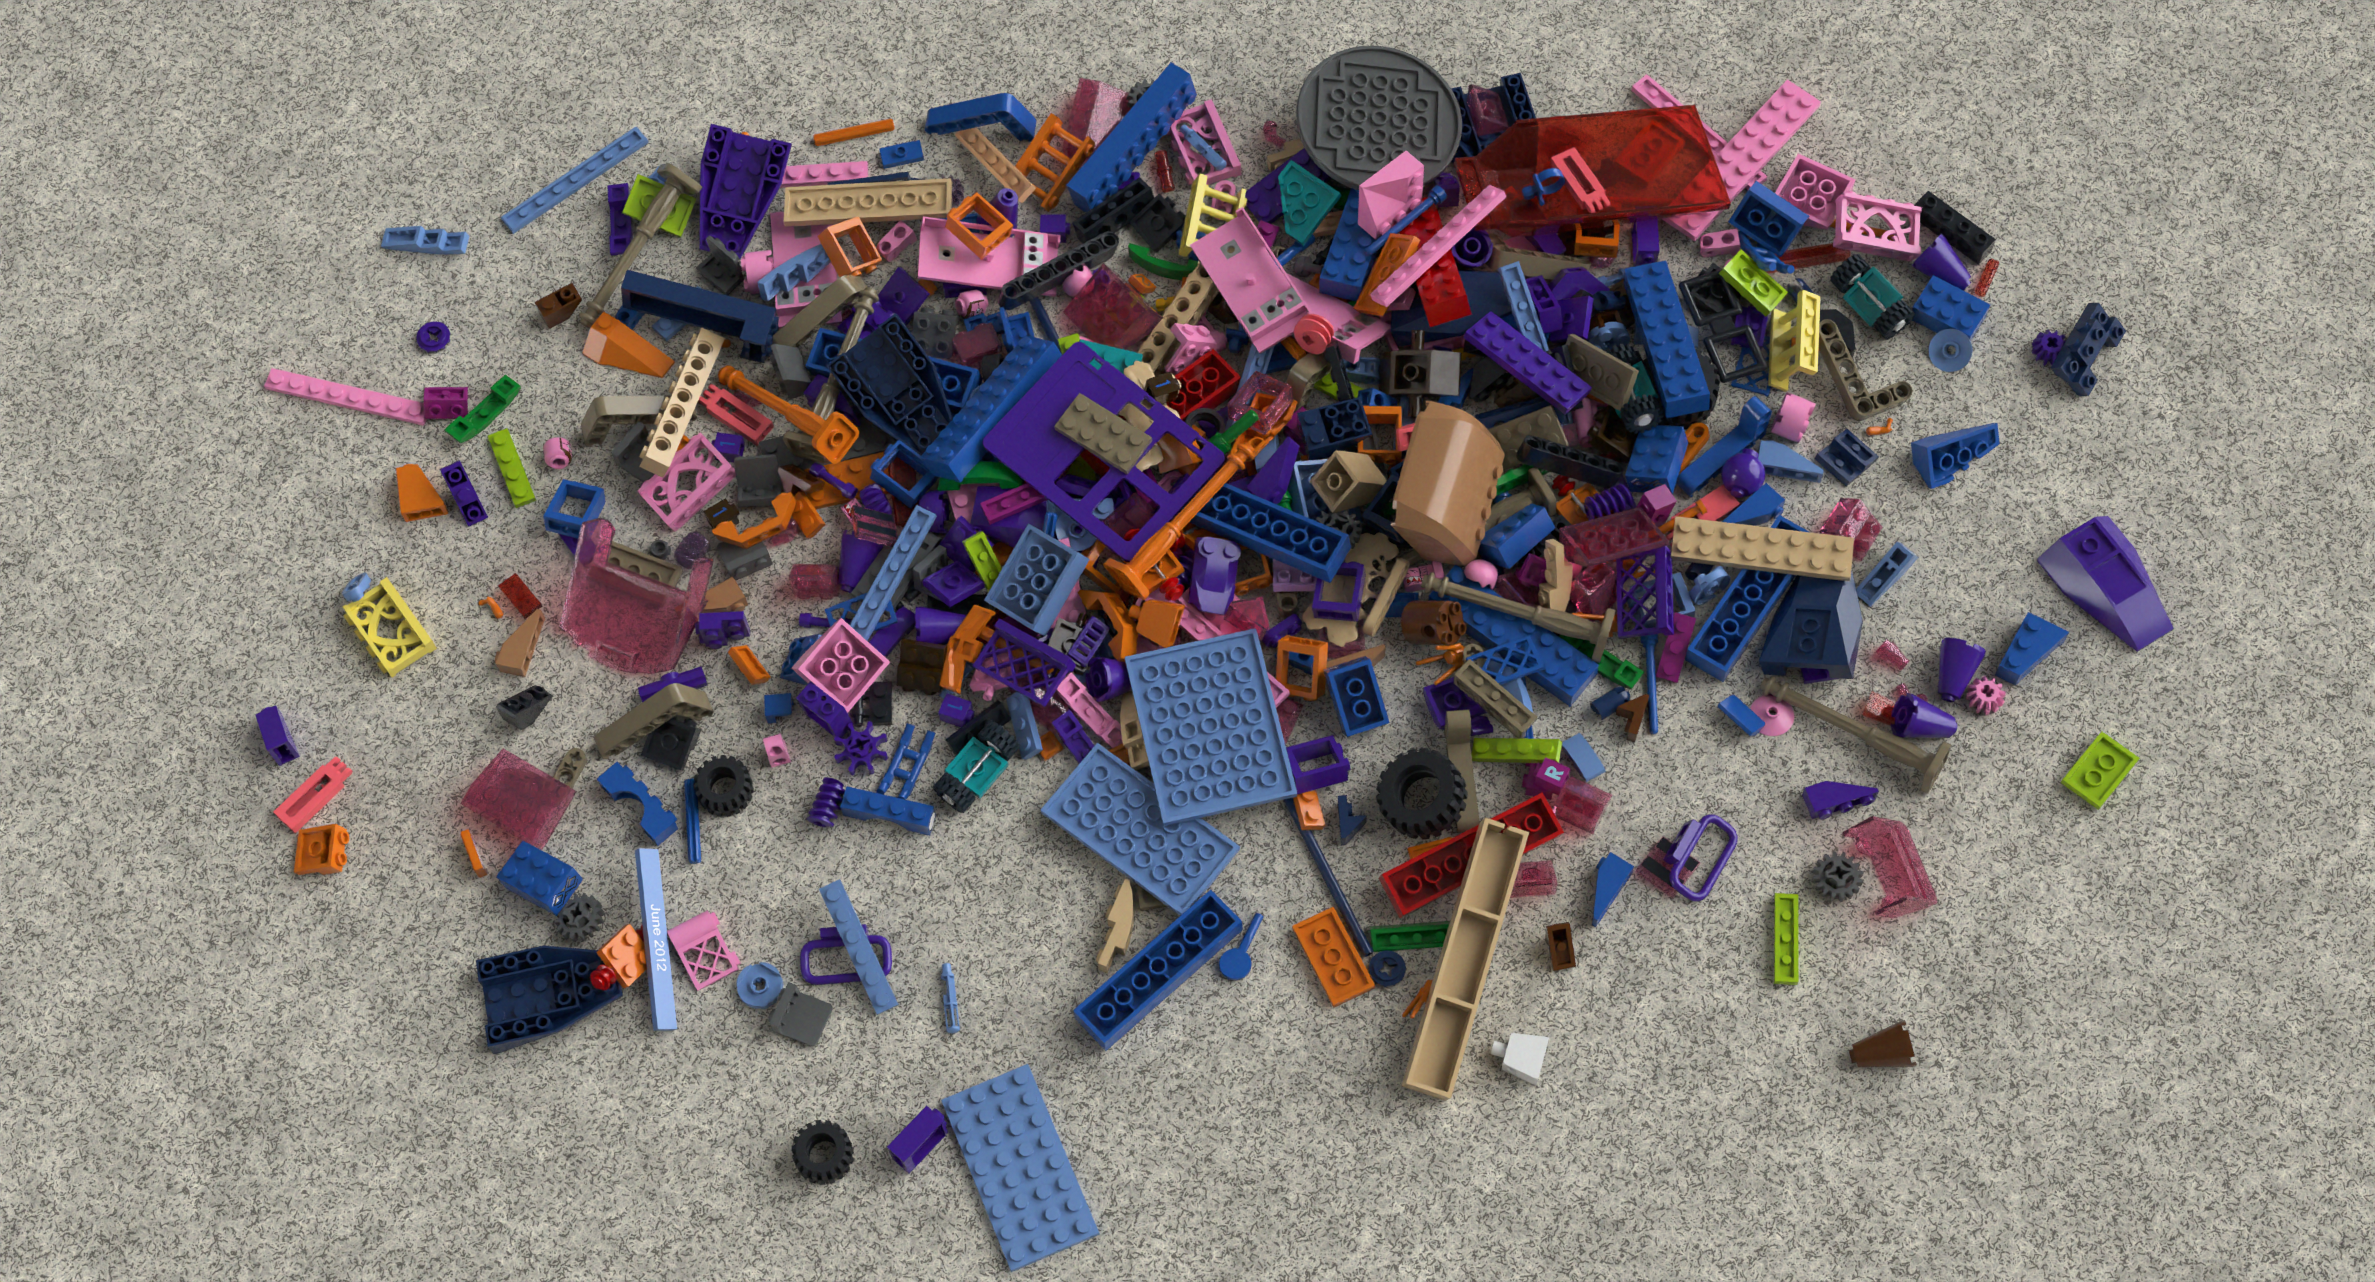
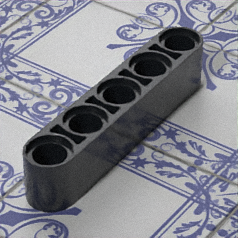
[1516,435,1624,489]

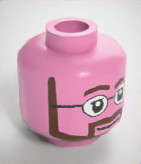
[955,290,988,319]
[543,437,572,469]

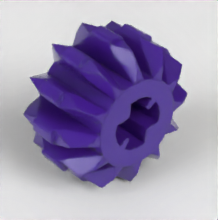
[2032,329,2066,366]
[860,483,892,521]

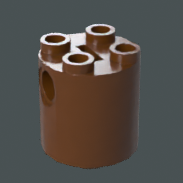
[1401,600,1466,646]

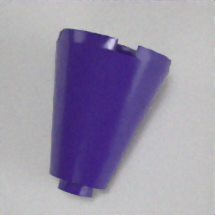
[976,188,1018,238]
[1451,226,1493,270]
[1911,234,1971,291]
[837,530,885,593]
[915,606,967,645]
[1938,637,1986,702]
[1085,657,1132,702]
[1891,693,1958,738]

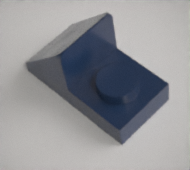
[1338,795,1367,846]

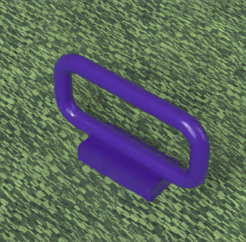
[1663,814,1738,902]
[800,924,892,985]

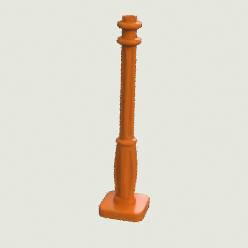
[718,365,859,464]
[1103,442,1255,600]

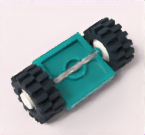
[1830,254,1915,340]
[1606,344,1663,434]
[933,721,1020,813]

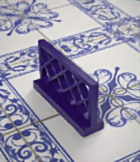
[1616,544,1674,639]
[973,619,1076,707]

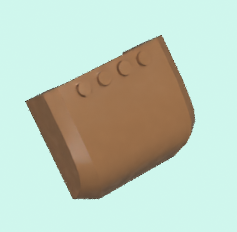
[1391,400,1505,566]

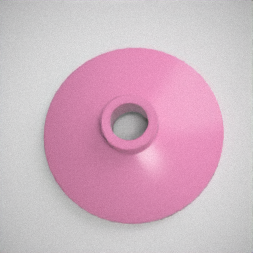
[1750,694,1794,736]

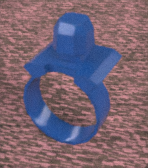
[1522,168,1565,206]
[1226,323,1249,354]

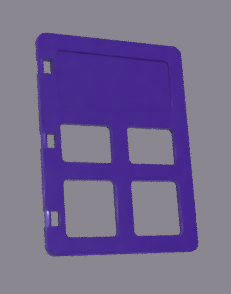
[983,342,1225,562]

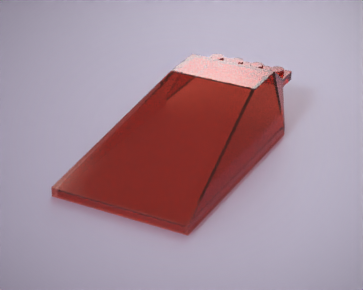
[1454,105,1731,237]

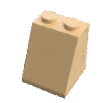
[1310,450,1387,513]

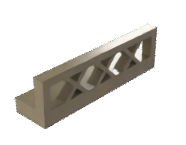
[1454,659,1537,738]

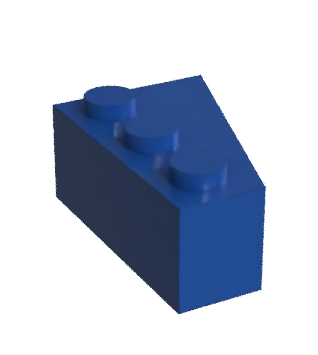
[1478,504,1555,569]
[1995,612,2069,685]

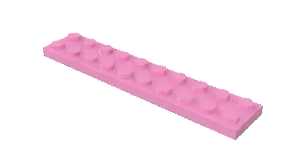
[1661,79,1821,241]

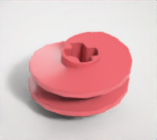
[1294,314,1334,354]

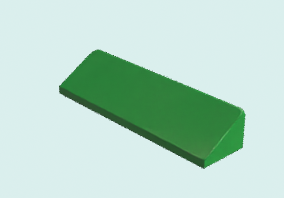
[1370,921,1450,952]

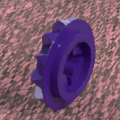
[416,321,451,353]

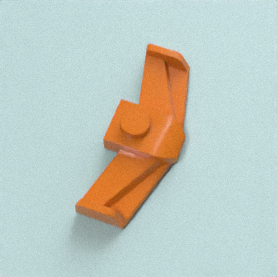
[939,605,996,694]

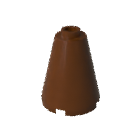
[1849,1020,1917,1067]

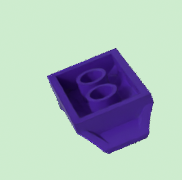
[1188,537,1241,616]
[1423,676,1495,730]

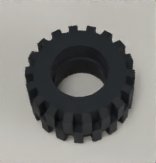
[693,755,754,817]
[791,1120,854,1185]

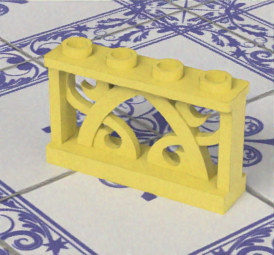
[342,577,437,678]

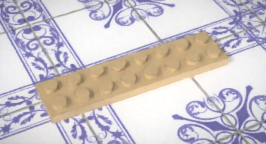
[783,178,952,227]
[1671,516,1854,581]

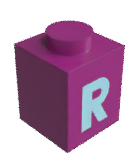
[1533,757,1570,796]

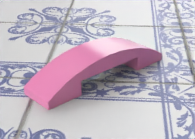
[1056,672,1123,748]

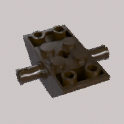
[1379,330,1462,418]

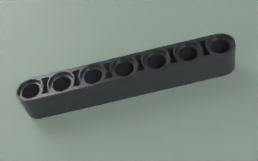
[998,232,1119,310]

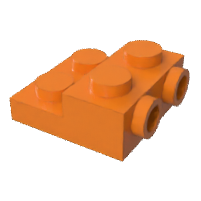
[294,824,349,875]

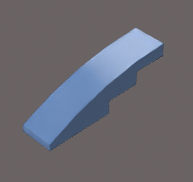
[381,226,469,255]
[757,244,831,301]

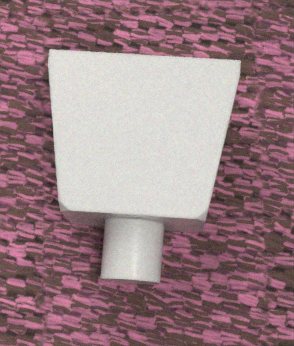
[1491,1033,1549,1085]

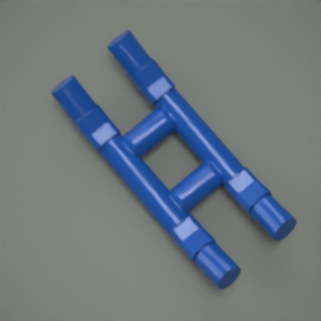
[1738,231,1794,274]
[876,723,936,800]

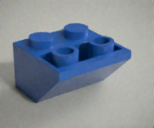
[779,634,822,685]

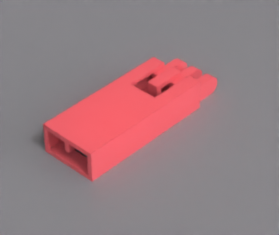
[1551,147,1610,214]
[698,384,774,446]
[1662,485,1740,547]
[273,757,353,833]

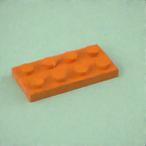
[1353,233,1420,316]
[804,452,892,510]
[1292,906,1375,1008]

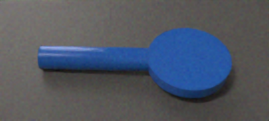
[1219,913,1264,980]

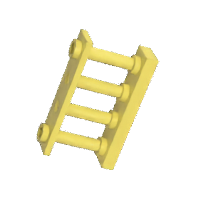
[1178,173,1247,257]
[1768,290,1820,392]

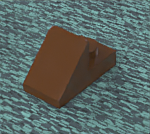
[778,464,825,496]
[1615,694,1649,742]
[1545,922,1576,971]

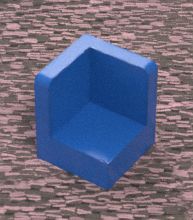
[764,693,794,724]

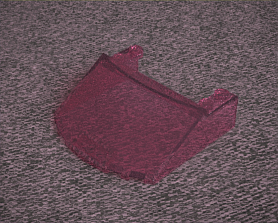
[559,518,714,674]

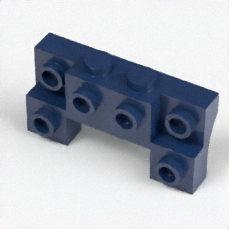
[2051,302,2126,396]

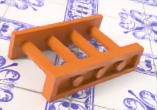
[1015,113,1096,212]

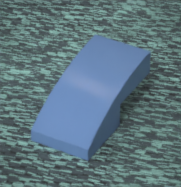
[1562,733,1606,782]

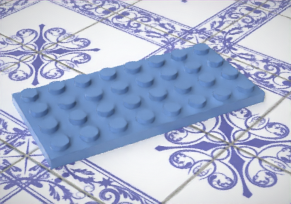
[1040,743,1240,916]
[941,1064,1100,1272]

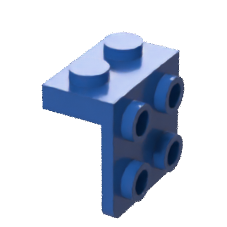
[997,307,1035,354]

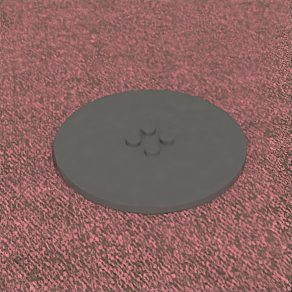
[1296,46,1462,190]

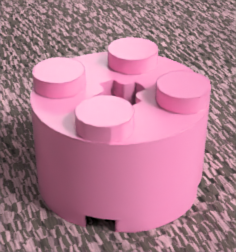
[741,250,774,295]
[1771,392,1816,443]

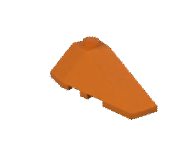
[582,311,675,378]
[1230,392,1298,462]

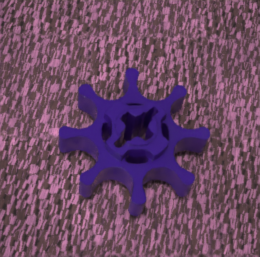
[834,721,888,776]

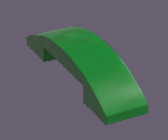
[1128,243,1209,280]
[444,374,521,443]
[938,462,1024,491]
[1559,634,1644,690]

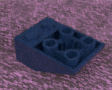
[1297,397,1372,460]

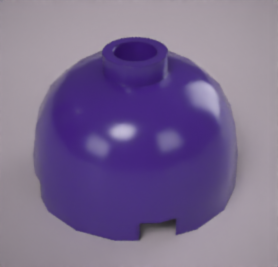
[914,490,949,534]

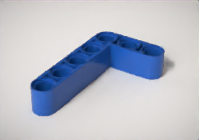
[925,93,1037,142]
[1676,396,1772,497]

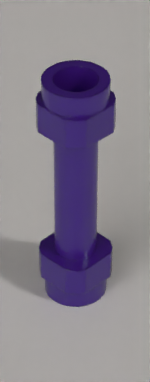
[809,462,858,500]
[799,613,853,628]

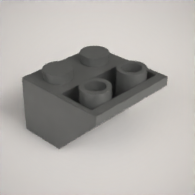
[769,344,811,400]

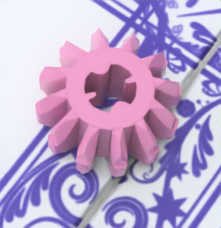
[1966,676,2006,715]

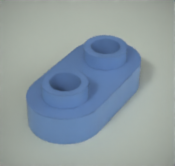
[342,572,371,602]

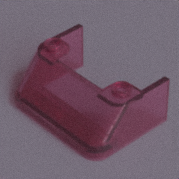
[1842,816,1937,918]

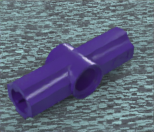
[638,666,708,702]

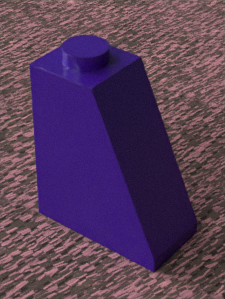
[255,705,300,766]

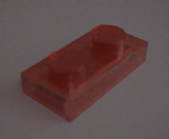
[498,573,543,619]

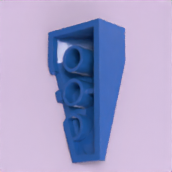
[1911,423,2000,489]

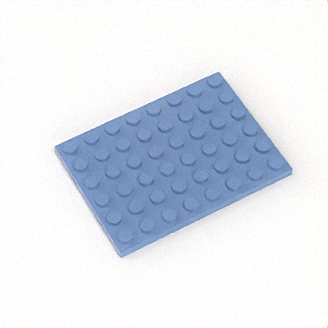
[1125,628,1297,826]

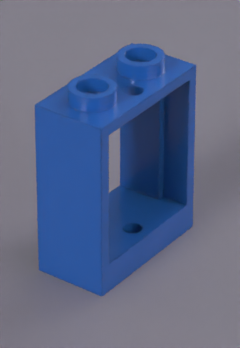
[870,440,938,509]
[543,479,606,540]

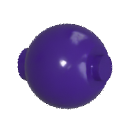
[1721,449,1765,498]

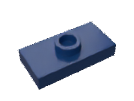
[879,140,924,169]

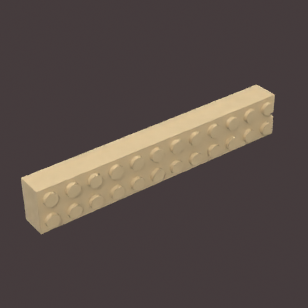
[1401,817,1529,1101]

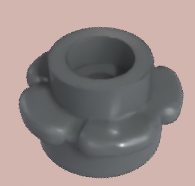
[650,540,671,560]

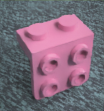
[1165,323,1217,374]

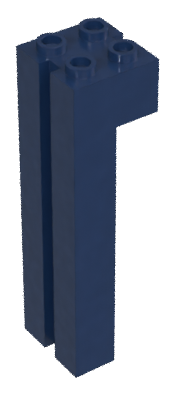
[621,270,779,363]

